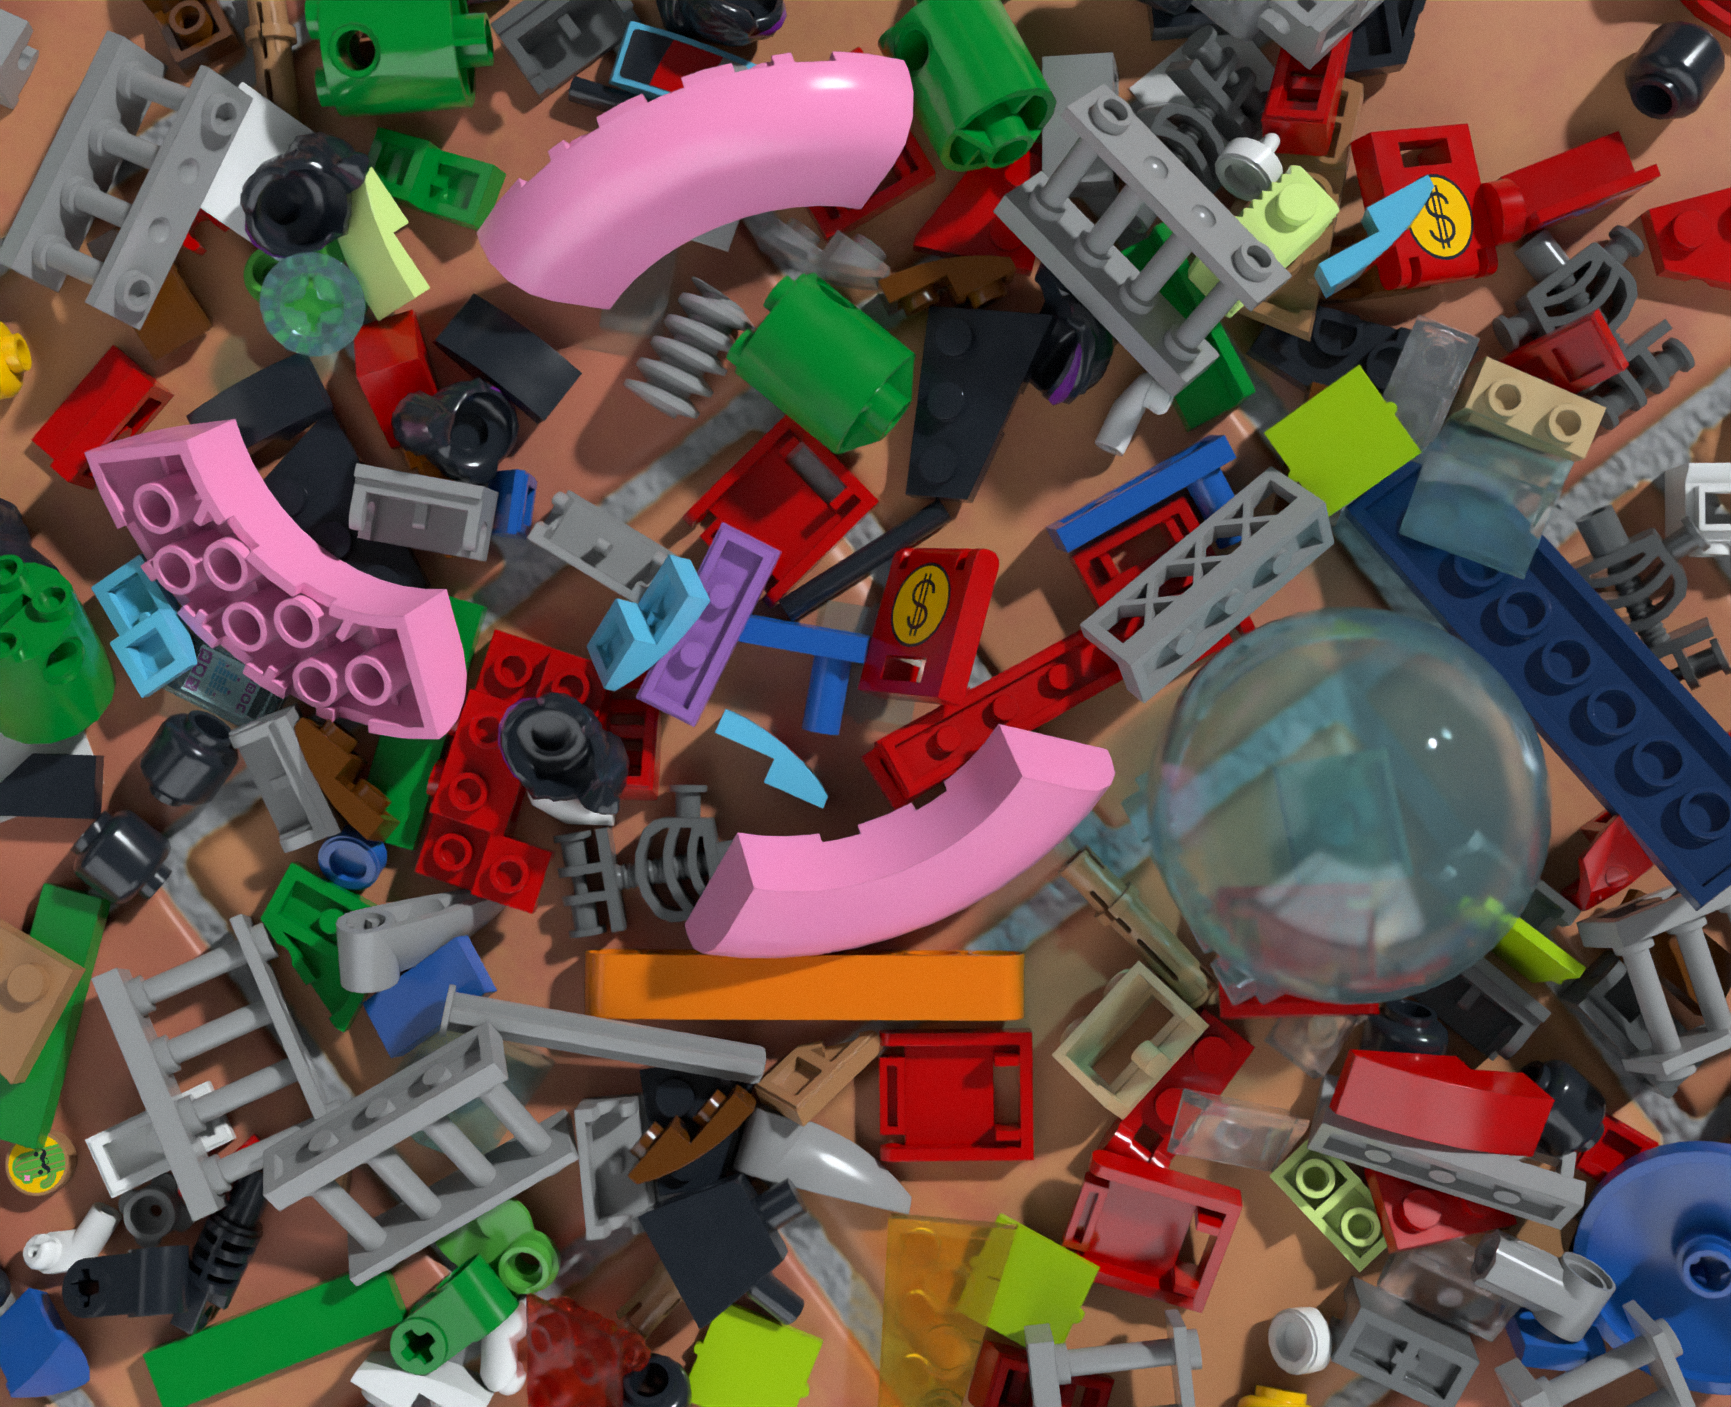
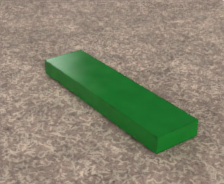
[367,596,488,851]
[0,883,111,1149]
[142,1269,409,1407]

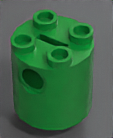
[305,0,494,118]
[878,0,1057,172]
[726,272,916,455]
[0,555,116,744]

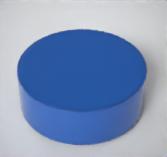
[318,824,387,890]

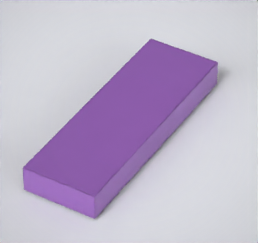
[636,522,782,727]

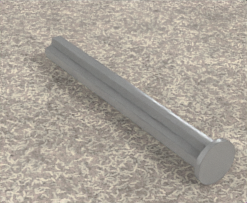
[439,984,766,1084]

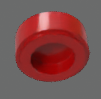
[1481,178,1526,246]

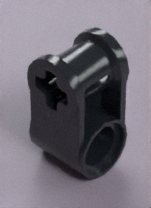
[62,1245,189,1319]

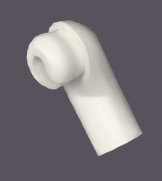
[23,1202,122,1274]
[480,1295,543,1396]

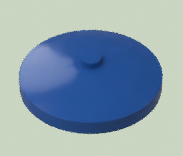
[1573,1141,1731,1395]

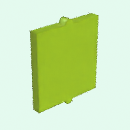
[1264,365,1422,517]
[1445,898,1586,985]
[955,1213,1100,1348]
[688,1303,823,1407]

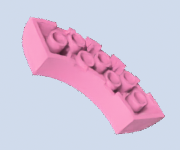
[477,51,914,310]
[84,419,467,739]
[685,724,1115,958]

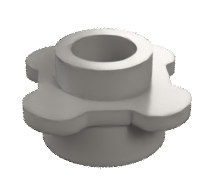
[118,1173,193,1248]

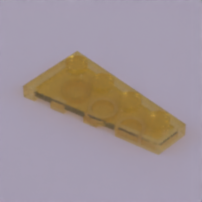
[878,1213,1018,1407]

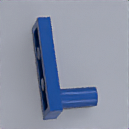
[1045,435,1242,553]
[738,614,870,735]

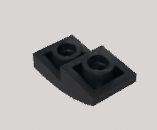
[432,294,582,424]
[186,352,335,456]

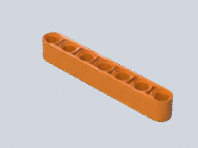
[584,949,1025,1021]

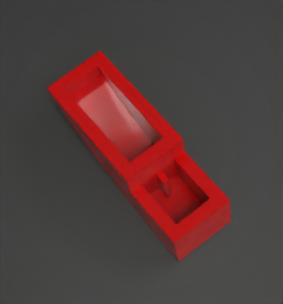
[1329,1049,1555,1157]

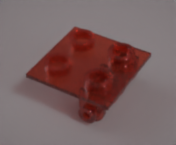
[526,1293,651,1407]

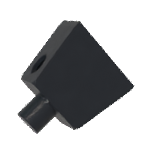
[638,1172,807,1329]

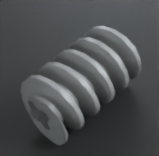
[623,276,755,419]

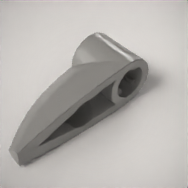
[336,889,506,993]
[733,1103,912,1215]

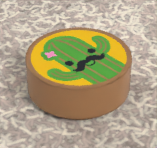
[5,1129,77,1196]

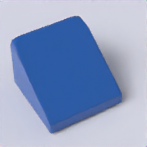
[487,469,538,540]

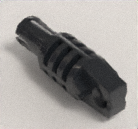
[170,1168,269,1334]

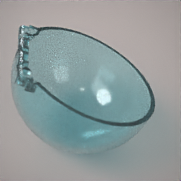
[1121,606,1553,1005]

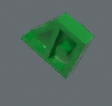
[260,861,377,1033]

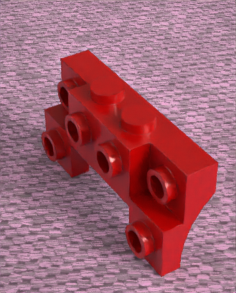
[414,629,607,914]

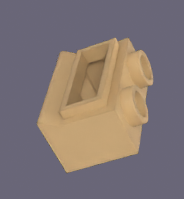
[1441,357,1606,477]
[1052,960,1209,1120]

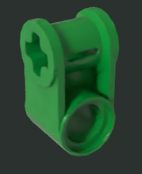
[390,1253,520,1375]

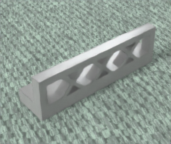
[1080,466,1334,703]
[1307,1073,1586,1230]

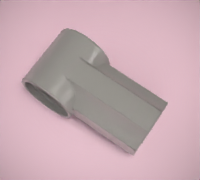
[1470,1229,1616,1342]

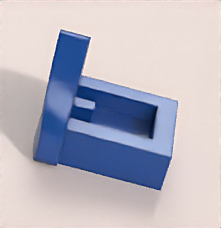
[0,1288,90,1398]
[1505,1306,1606,1394]

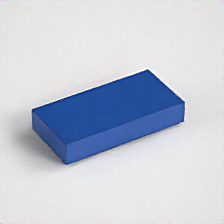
[362,935,497,1058]

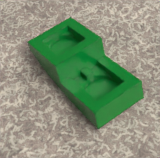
[368,127,506,231]

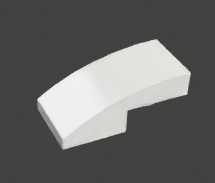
[350,1351,495,1407]

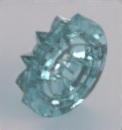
[258,252,365,358]

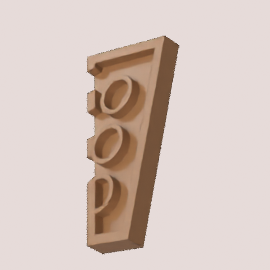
[1230,74,1364,342]
[0,919,86,1085]

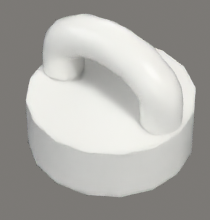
[1215,133,1283,201]
[1268,1307,1332,1375]

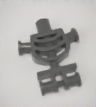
[1127,25,1269,233]
[1492,225,1695,430]
[1571,505,1731,691]
[553,784,733,938]

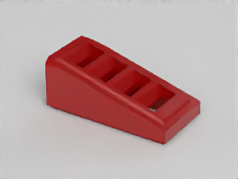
[1261,30,1353,156]
[598,668,662,801]
[968,1340,1115,1407]

